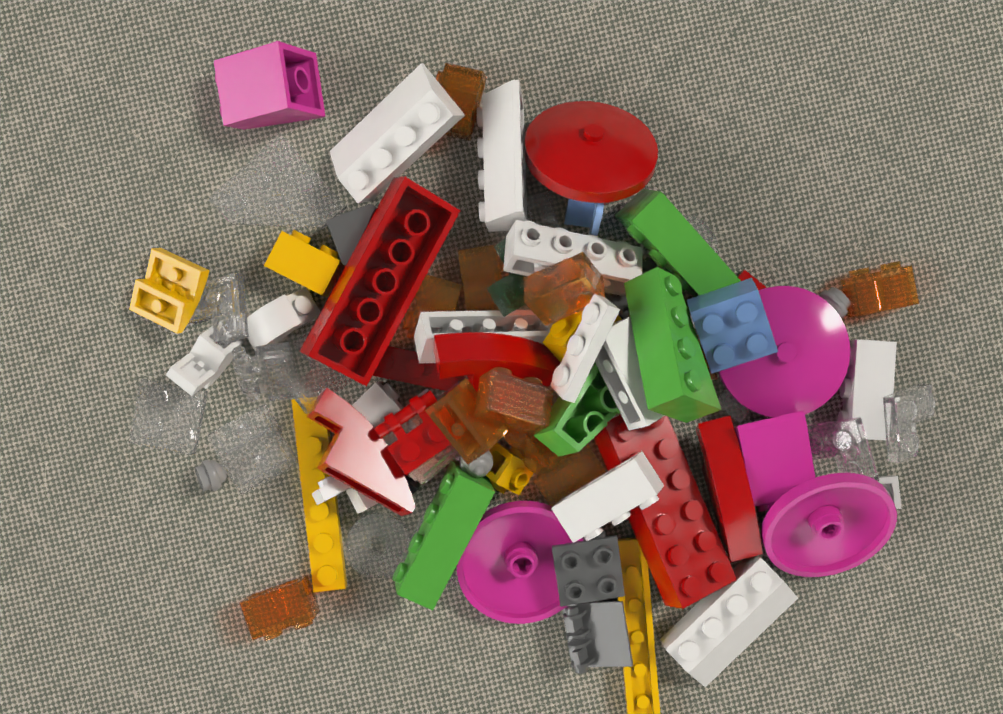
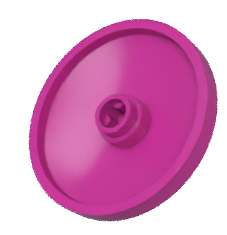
[718,286,850,417]
[761,473,897,577]
[456,501,584,624]

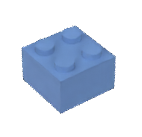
[687,278,778,374]

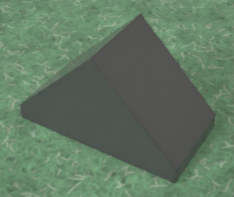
[326,204,377,266]

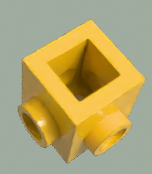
[485,441,537,495]

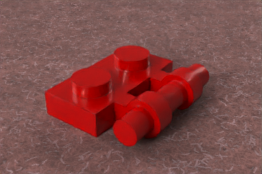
[374,390,462,476]

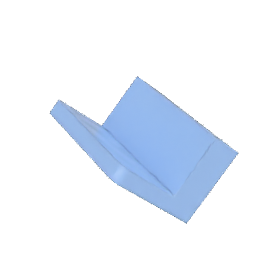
[564,198,604,236]

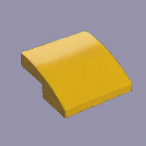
[129,248,210,334]

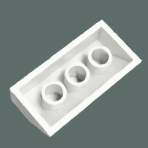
[330,63,465,204]
[477,80,527,232]
[660,556,798,687]

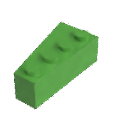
[615,189,741,297]
[624,267,722,423]
[534,362,620,457]
[393,458,495,611]

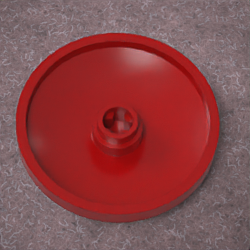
[524,101,658,203]

